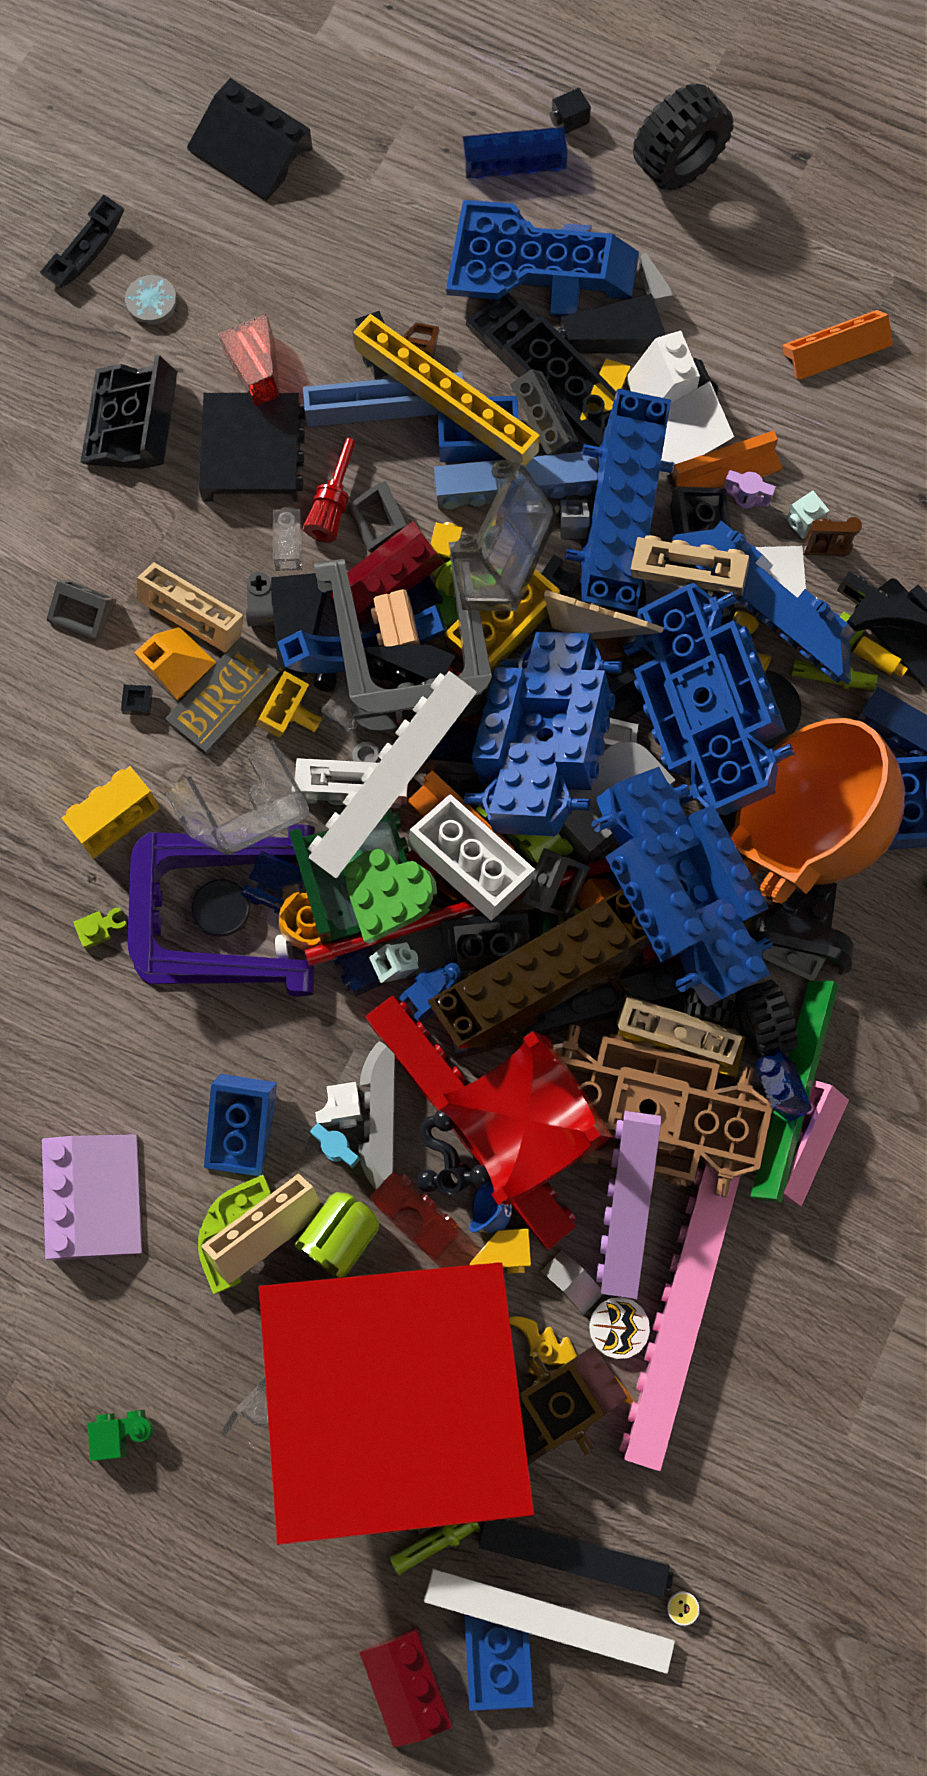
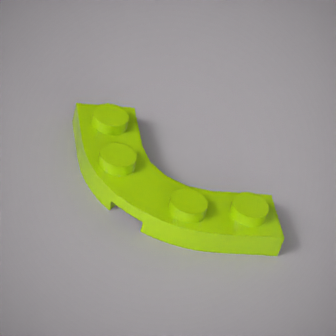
[198,1175,272,1295]

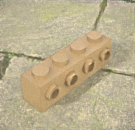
[201,1174,323,1284]

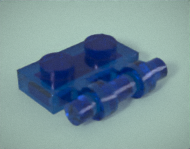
[241,850,306,915]

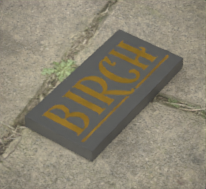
[165,640,280,755]

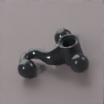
[416,1110,492,1195]

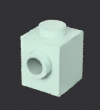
[786,491,830,539]

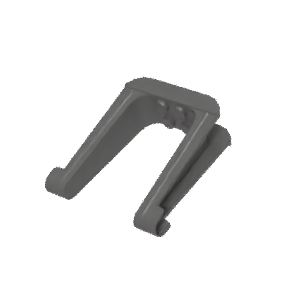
[314,538,492,731]

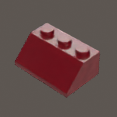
[359,1627,453,1748]

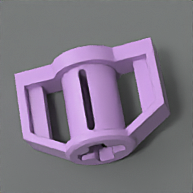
[724,470,776,509]

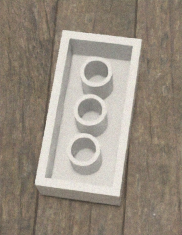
[408,794,535,921]

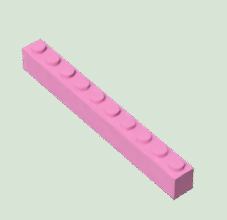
[619,1164,740,1471]

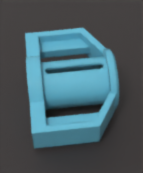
[310,1123,360,1169]

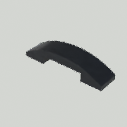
[40,194,124,288]

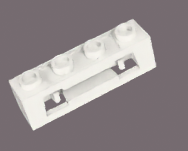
[294,758,409,808]

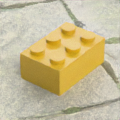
[62,766,160,859]

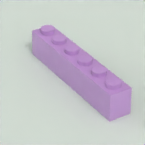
[596,1111,661,1299]

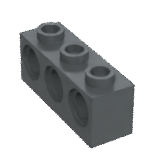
[510,370,579,455]

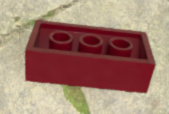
[330,521,445,629]

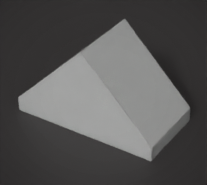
[541,1250,603,1315]

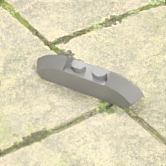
[358,1041,396,1190]

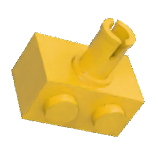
[255,671,323,738]

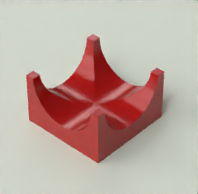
[433,1031,614,1205]

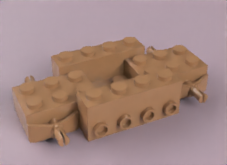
[554,1025,773,1198]

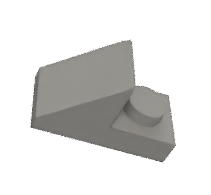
[560,499,590,539]

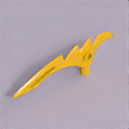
[509,1316,635,1405]

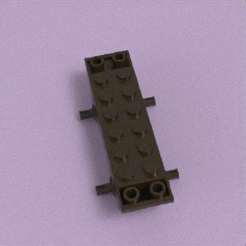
[428,889,651,1051]
[417,1345,628,1535]

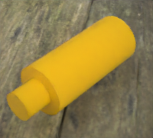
[853,636,908,678]

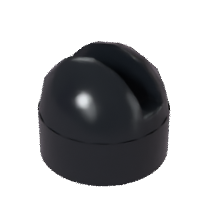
[313,673,337,692]

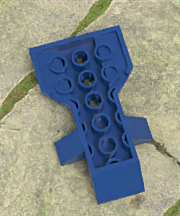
[446,200,639,317]

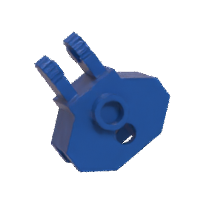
[399,963,461,1021]

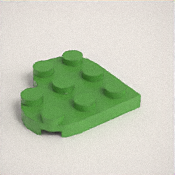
[345,849,437,944]

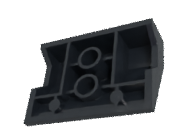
[187,78,313,201]
[80,355,178,469]

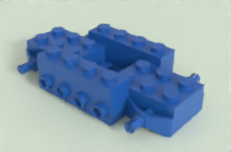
[623,582,795,816]
[464,632,622,837]
[592,767,773,1007]

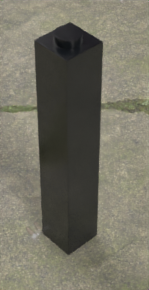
[479,1519,674,1598]

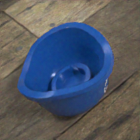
[469,1183,512,1234]

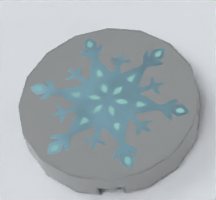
[125,275,178,325]

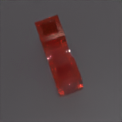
[369,1171,459,1262]

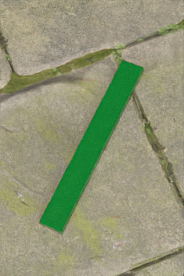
[751,981,839,1203]

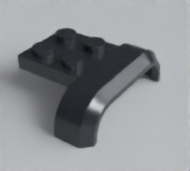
[743,883,854,975]

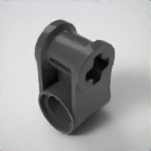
[246,572,275,627]

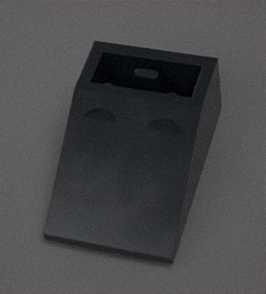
[365,645,456,687]

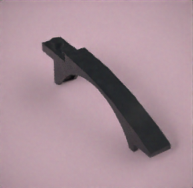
[837,572,927,639]

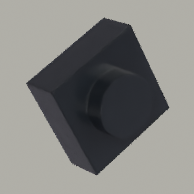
[121,685,153,716]

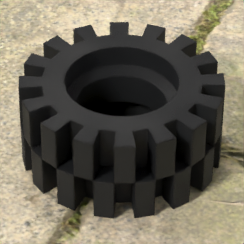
[682,991,737,1028]

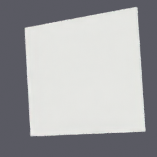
[661,381,734,477]
[734,546,806,607]

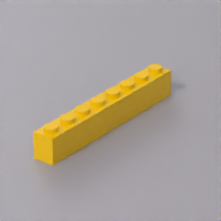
[353,314,540,470]

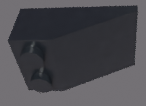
[441,909,534,978]

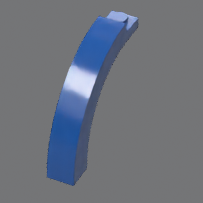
[278,605,447,673]

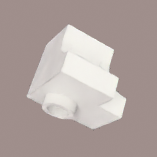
[315,1082,363,1129]

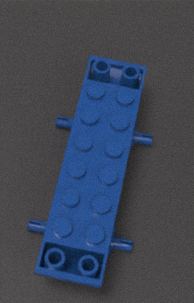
[565,389,674,613]
[672,521,856,685]

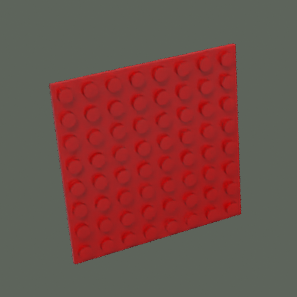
[259,1262,534,1545]

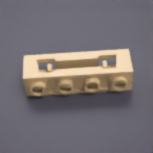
[631,535,749,596]
[137,562,243,653]
[616,995,742,1065]

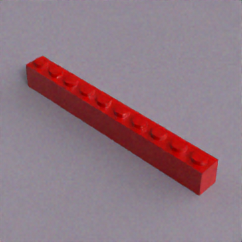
[365,995,577,1251]

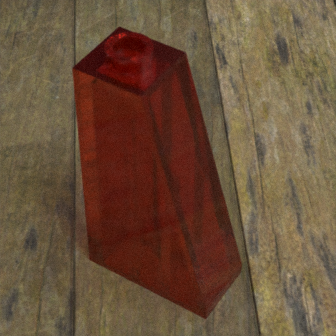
[218,314,280,407]

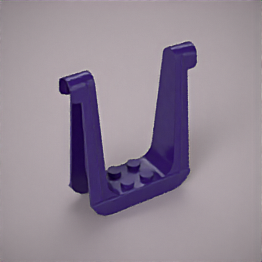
[128,824,315,997]

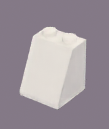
[626,331,700,404]

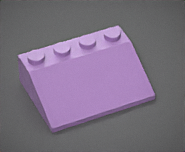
[42,1134,142,1262]

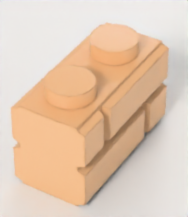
[371,589,420,647]

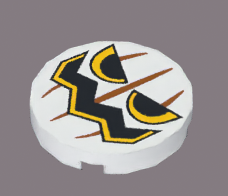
[589,1297,650,1359]

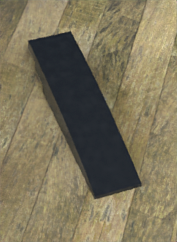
[466,293,616,447]

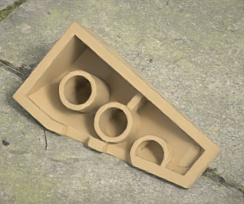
[544,590,664,640]

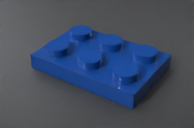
[464,1614,533,1711]

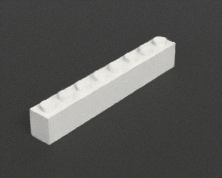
[308,671,477,878]

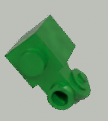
[87,1410,154,1461]

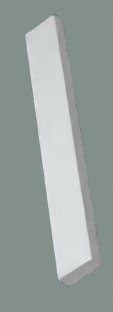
[424,1569,675,1673]

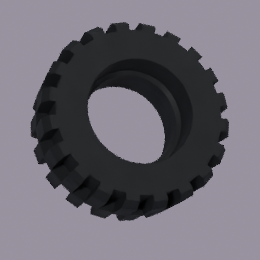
[633,83,734,190]

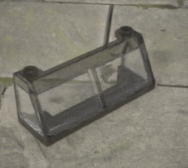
[451,460,557,611]

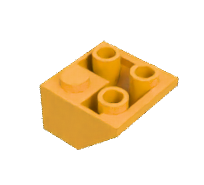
[134,627,217,701]

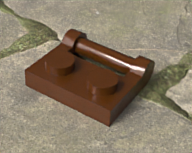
[803,517,862,556]

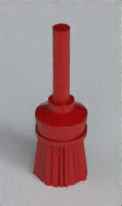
[302,438,356,543]

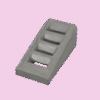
[638,253,674,312]

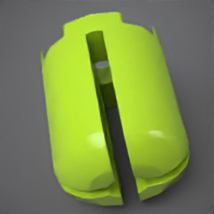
[294,1192,379,1278]

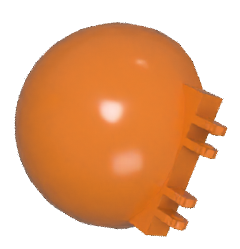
[729,718,905,904]

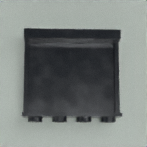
[199,393,306,502]

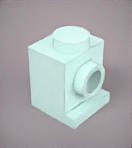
[369,942,419,983]

